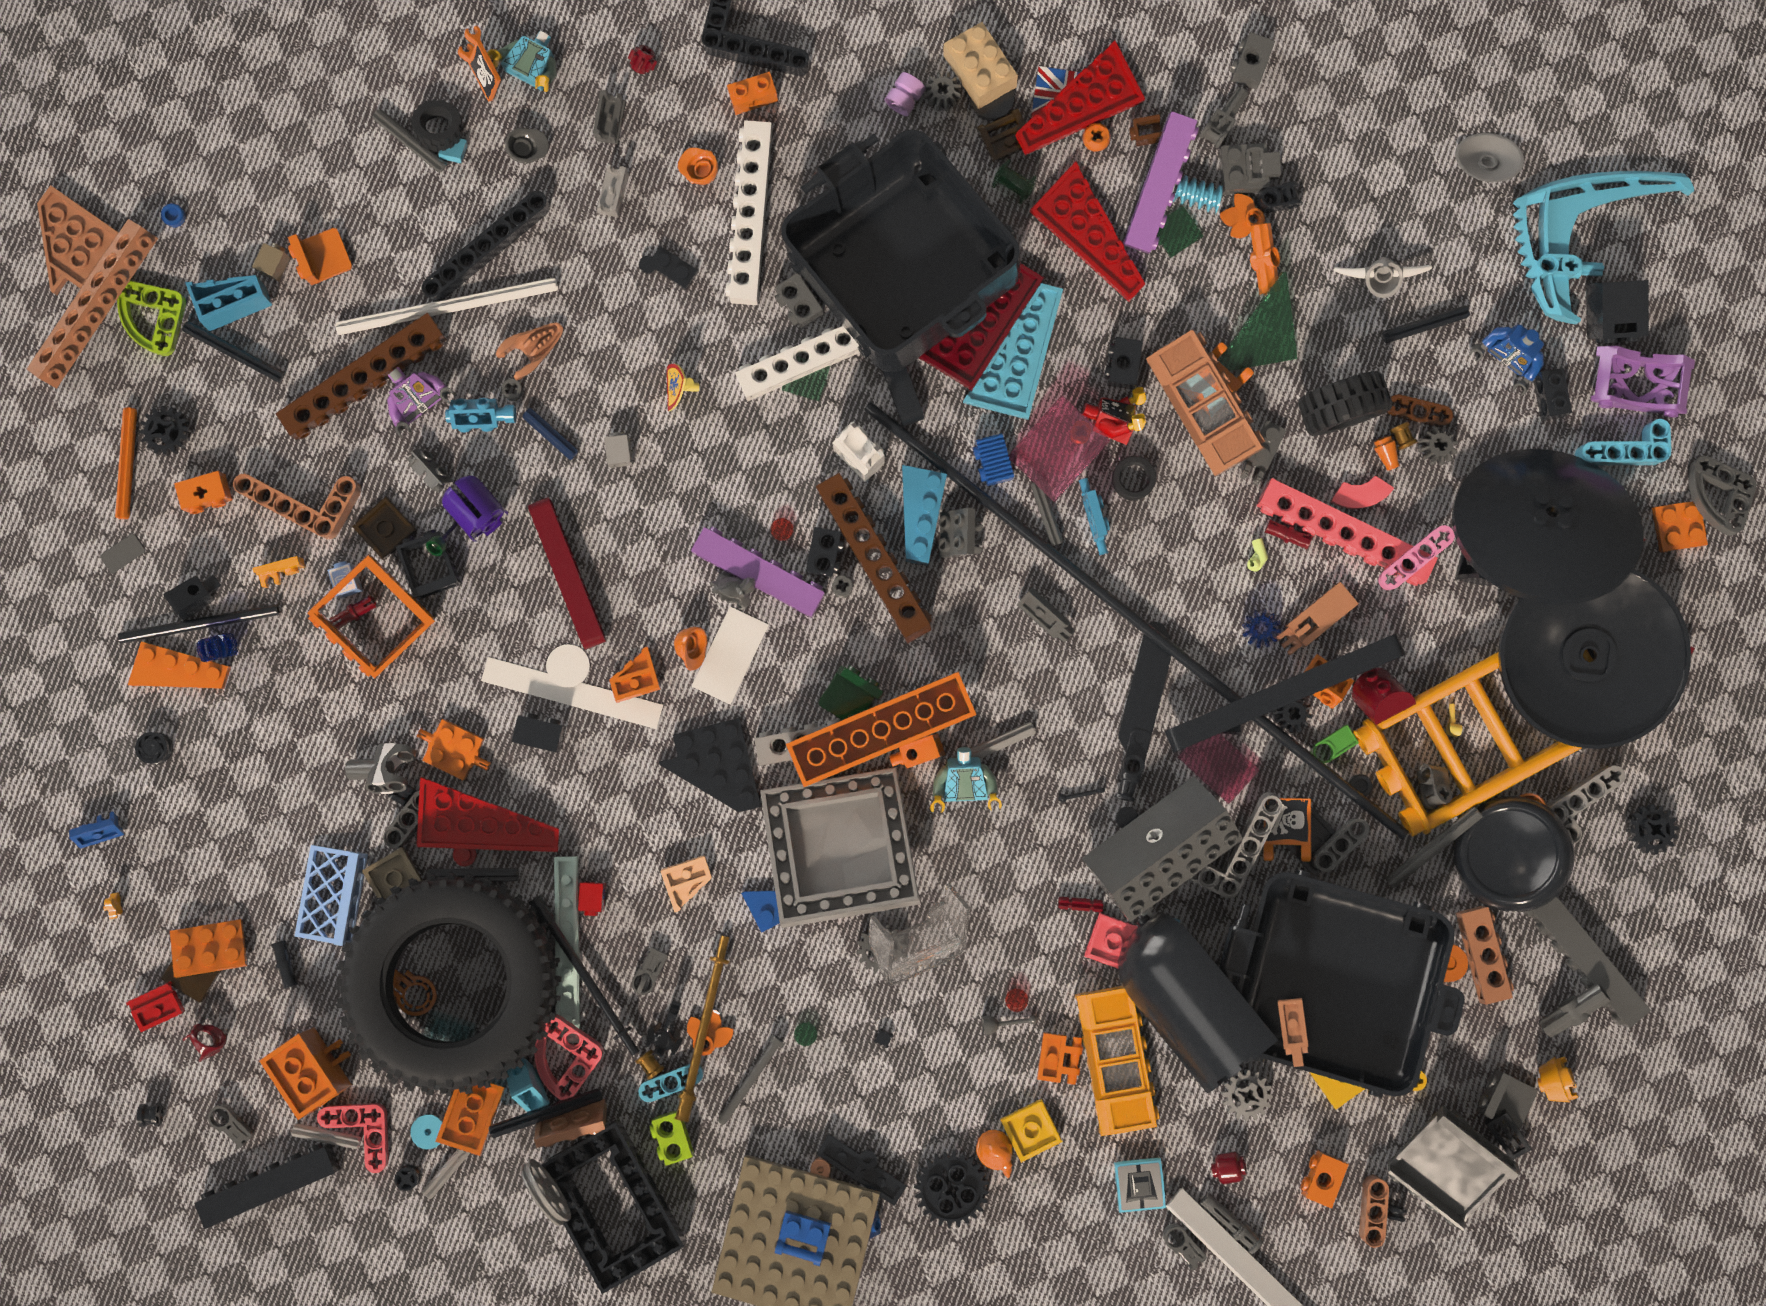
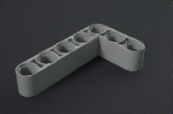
[1188,792,1282,898]

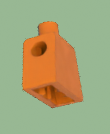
[889,733,946,768]

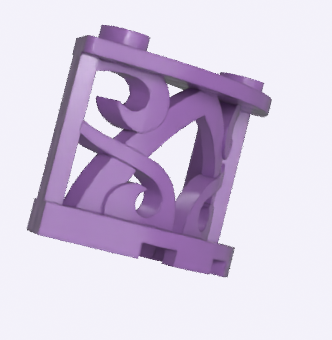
[1591,346,1695,418]

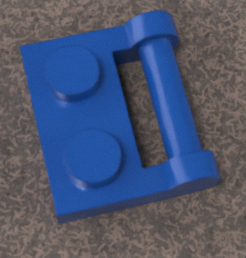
[775,1211,832,1267]

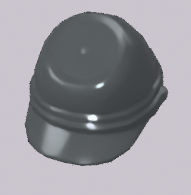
[505,127,549,164]

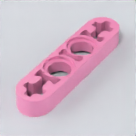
[1378,525,1455,590]

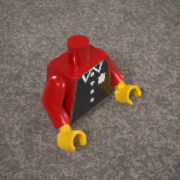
[1082,387,1146,445]

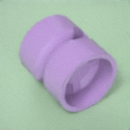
[884,72,926,116]

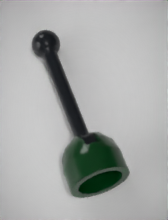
[426,521,459,556]

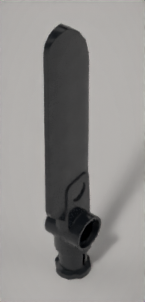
[1114,621,1171,802]

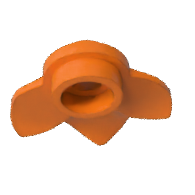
[1220,194,1265,239]
[687,1010,733,1056]

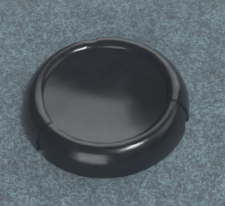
[1454,796,1575,912]

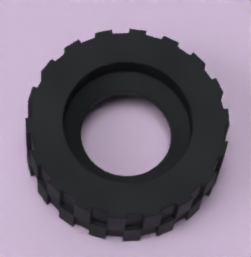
[411,99,463,152]

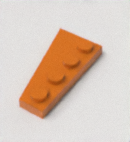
[128,642,231,689]

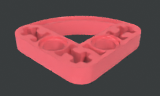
[534,1014,603,1100]

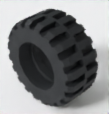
[1298,371,1393,436]

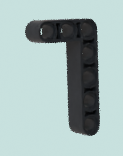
[702,0,810,76]

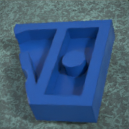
[741,891,780,933]

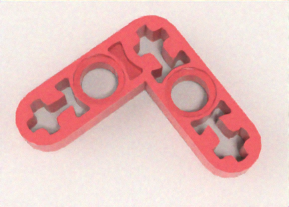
[317,1103,389,1173]

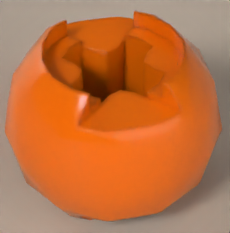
[1082,123,1111,152]

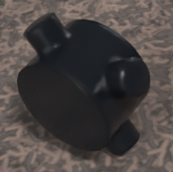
[874,1028,894,1048]

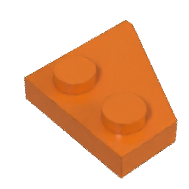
[609,647,660,703]

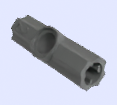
[1539,983,1611,1039]

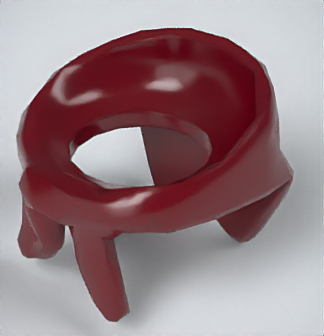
[182,1024,227,1062]

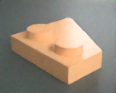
[661,855,712,912]

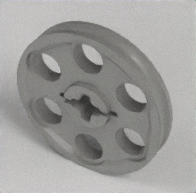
[520,1159,571,1226]

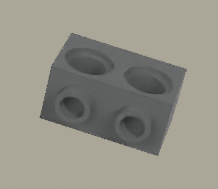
[774,274,823,329]

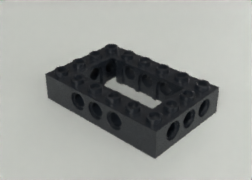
[540,1118,687,1294]

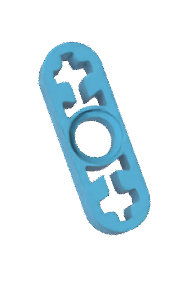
[638,1063,704,1102]

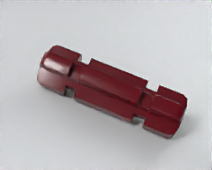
[1058,897,1103,912]

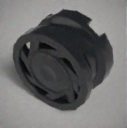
[135,732,173,764]

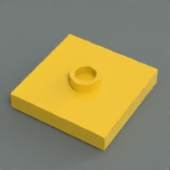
[1309,1072,1365,1110]
[1000,1098,1063,1162]

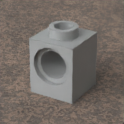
[604,432,633,468]

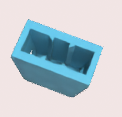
[506,1057,550,1112]

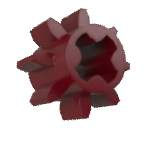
[628,45,657,74]

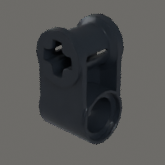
[1256,181,1303,213]

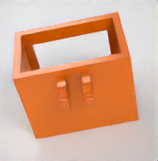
[259,1028,352,1120]

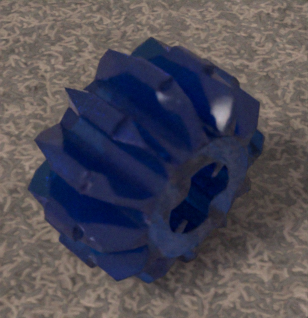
[1242,609,1281,648]
[196,633,238,662]

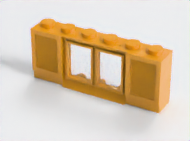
[1075,986,1159,1136]

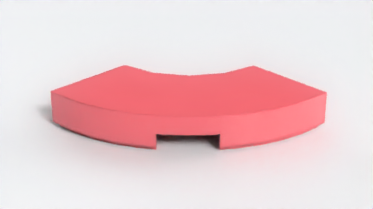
[1330,476,1394,509]

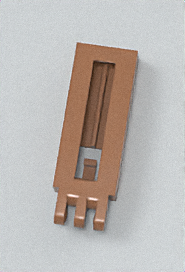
[1275,582,1359,655]

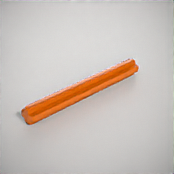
[115,407,137,520]

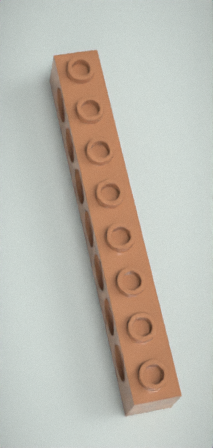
[26,219,158,389]

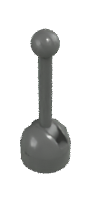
[981,1015,1038,1035]

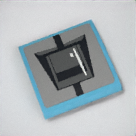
[1114,1158,1166,1213]

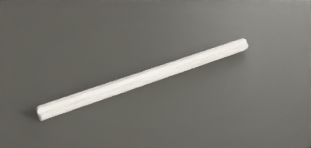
[335,278,558,335]

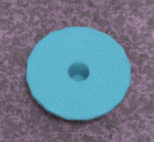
[411,1114,442,1149]

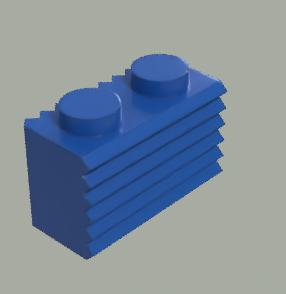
[972,433,1014,487]

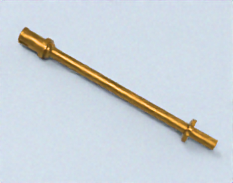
[674,936,730,1122]

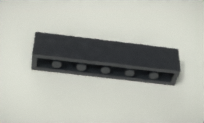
[194,1142,341,1229]

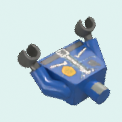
[1469,324,1544,396]

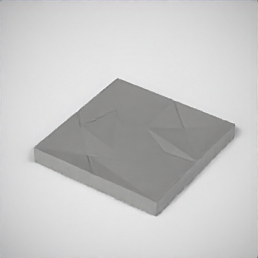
[760,767,920,928]

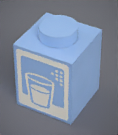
[327,561,363,598]

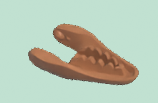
[496,323,563,380]

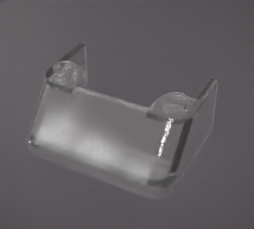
[869,883,970,986]

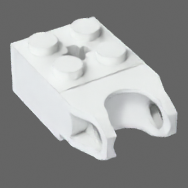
[832,422,885,482]

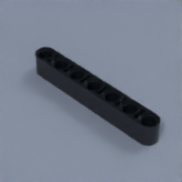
[421,191,550,302]

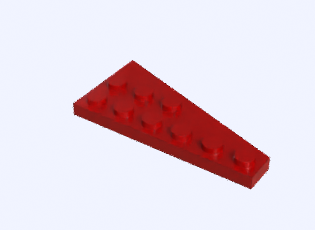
[1015,40,1145,155]

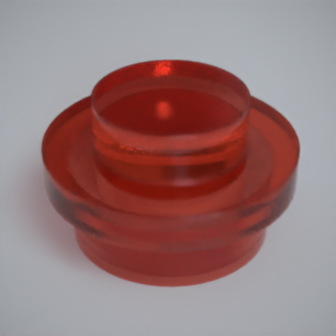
[771,518,793,541]
[1005,988,1028,1012]

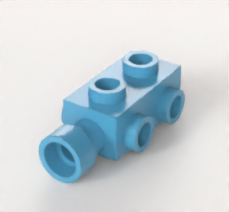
[445,398,517,433]

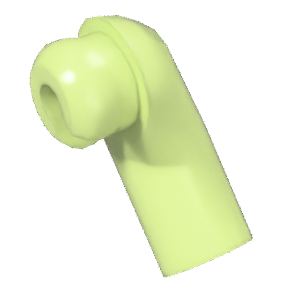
[1247,538,1268,572]

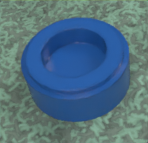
[161,203,186,228]

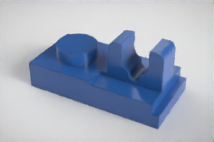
[69,811,124,849]

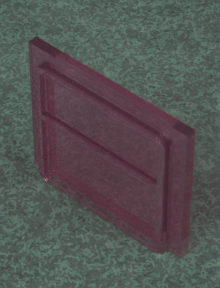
[1009,395,1110,502]

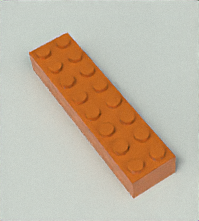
[786,672,976,787]

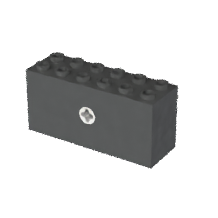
[1082,776,1243,922]

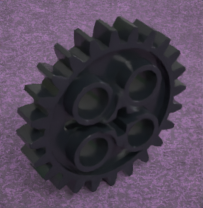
[914,1149,990,1228]

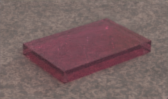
[1177,734,1260,804]

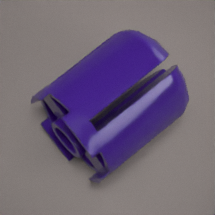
[442,475,508,542]

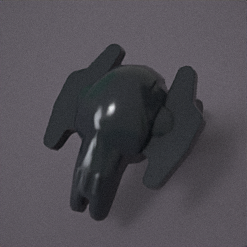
[646,1000,683,1057]

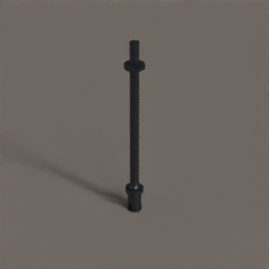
[529,895,640,1056]

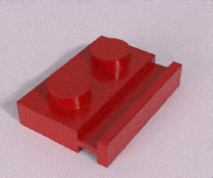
[126,981,185,1032]

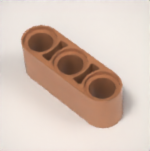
[1359,1175,1389,1248]

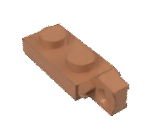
[1278,998,1309,1067]

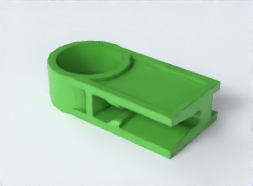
[1311,725,1359,764]

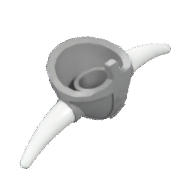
[1334,257,1432,298]

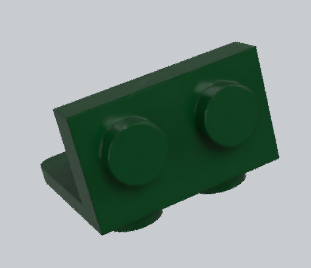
[818,665,883,720]

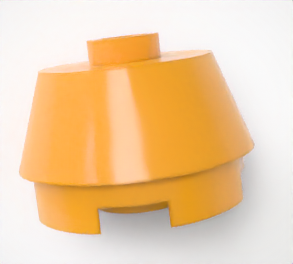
[1537,1057,1579,1103]

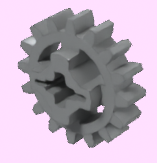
[1221,1069,1273,1121]

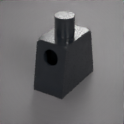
[163,574,222,621]

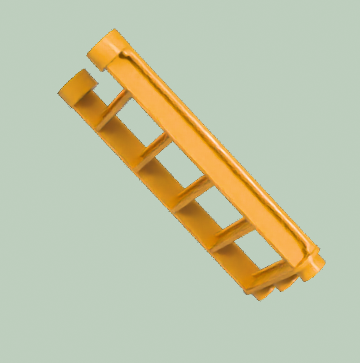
[1354,649,1593,837]

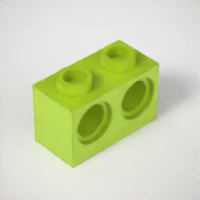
[650,1110,694,1166]

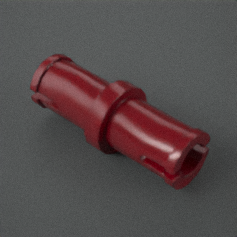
[1264,519,1313,550]
[330,595,378,630]

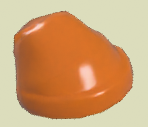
[976,1130,1012,1178]

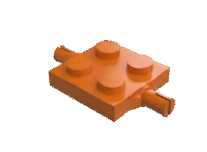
[417,719,491,780]

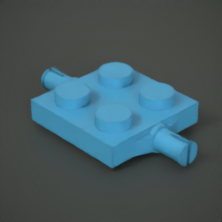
[1079,478,1110,555]

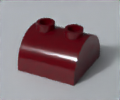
[1352,668,1416,725]

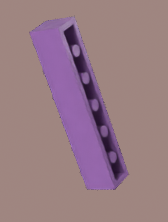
[1123,111,1199,254]
[691,526,825,618]

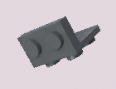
[1476,1069,1537,1129]

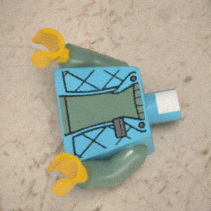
[487,31,557,92]
[930,747,1002,813]

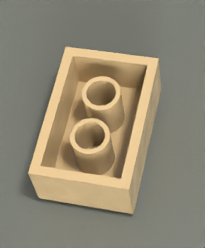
[943,22,1018,109]

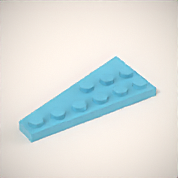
[963,283,1063,420]

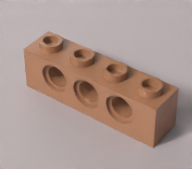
[1455,906,1514,1005]

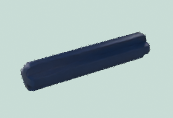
[522,408,579,460]

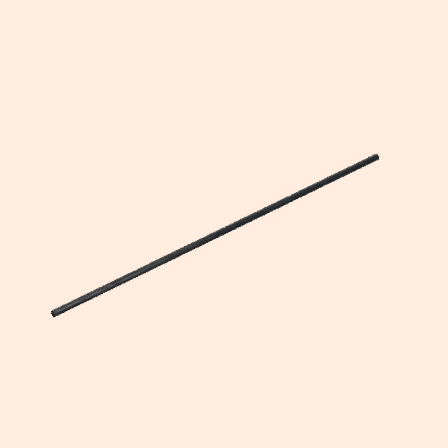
[864,402,1409,840]

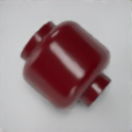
[1211,1151,1247,1184]

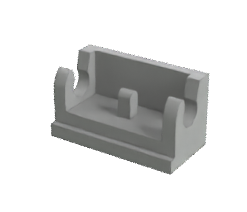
[596,164,629,218]

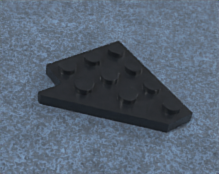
[659,718,762,812]

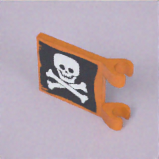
[458,25,501,102]
[1263,798,1312,862]

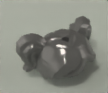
[710,572,756,610]

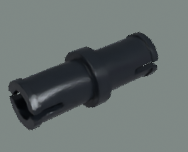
[271,940,299,989]

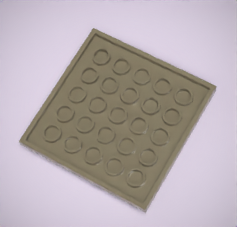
[711,1155,881,1306]

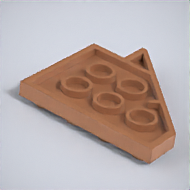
[37,185,119,295]

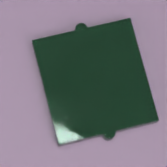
[1157,206,1204,259]
[782,356,830,402]

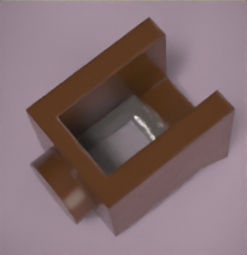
[1129,114,1162,147]

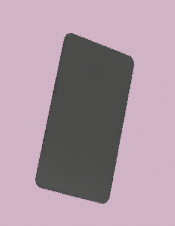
[100,534,145,574]

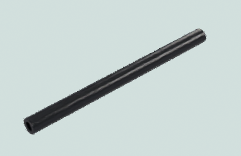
[118,604,280,644]

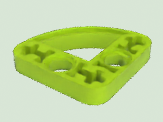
[117,281,186,356]

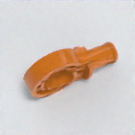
[393,969,437,1016]

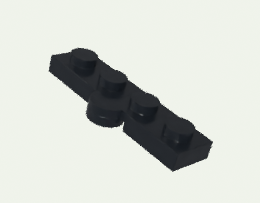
[816,1133,907,1206]

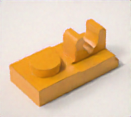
[252,556,305,588]

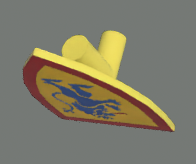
[666,363,699,411]

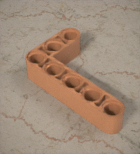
[233,474,361,539]

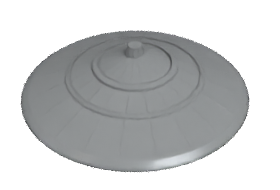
[1455,133,1524,182]

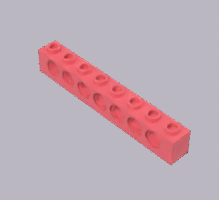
[1256,478,1438,586]

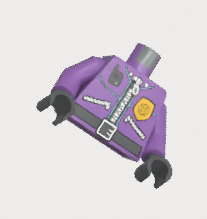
[387,367,457,438]

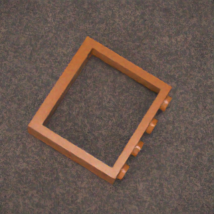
[307,553,435,679]

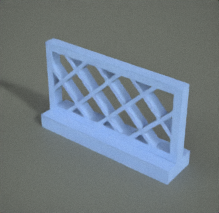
[295,845,368,946]

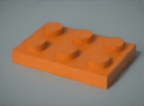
[170,919,247,978]
[435,1083,505,1156]

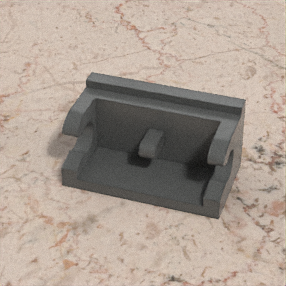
[593,90,626,145]

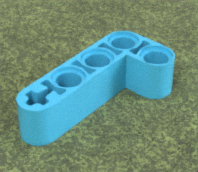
[1575,419,1671,466]

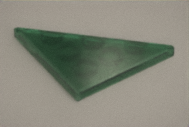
[1218,272,1298,371]

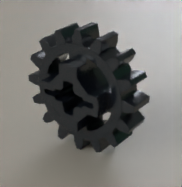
[139,406,192,456]
[1626,804,1679,855]

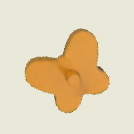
[103,892,123,919]

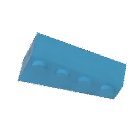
[902,465,947,566]

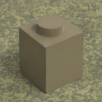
[252,243,290,282]

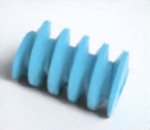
[1173,175,1223,214]

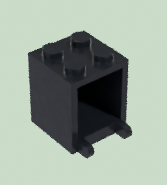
[1586,280,1649,343]

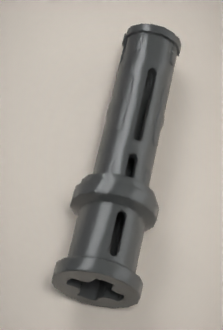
[1200,1192,1265,1254]

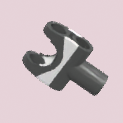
[345,743,417,794]

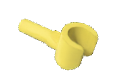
[1446,704,1462,737]

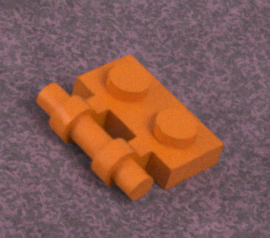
[1037,1032,1083,1085]

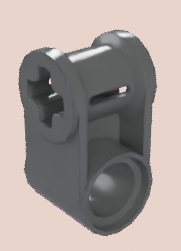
[1417,763,1452,810]

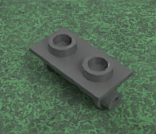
[407,448,453,493]

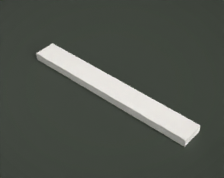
[1166,1188,1303,1306]

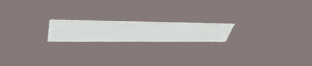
[481,657,663,729]

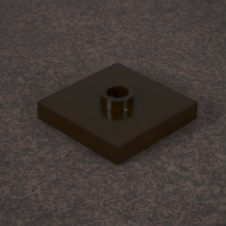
[161,961,222,1003]

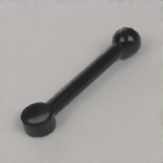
[1058,788,1106,803]

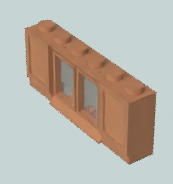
[1146,329,1265,476]

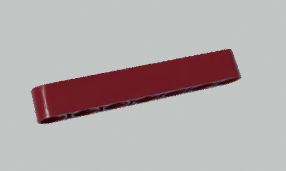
[528,497,607,650]

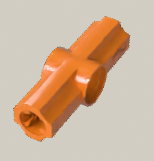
[1250,223,1280,295]

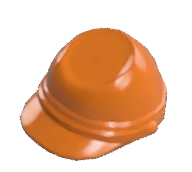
[677,147,718,185]
[674,627,707,671]

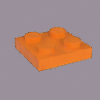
[1652,501,1708,553]

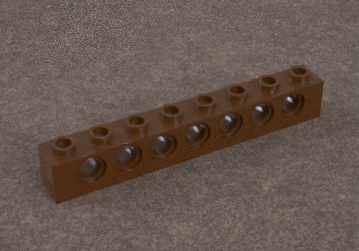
[275,313,447,440]
[816,473,932,644]

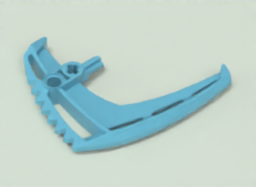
[1513,171,1694,324]

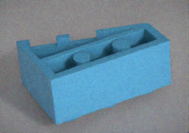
[185,275,272,331]

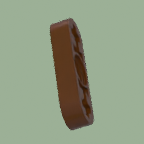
[1387,394,1453,427]

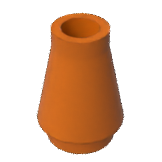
[1374,435,1400,471]

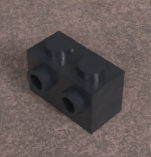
[511,712,566,753]

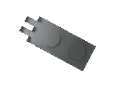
[1017,587,1074,642]

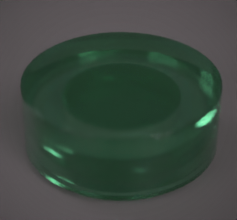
[794,1022,817,1046]

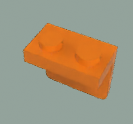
[288,228,352,285]

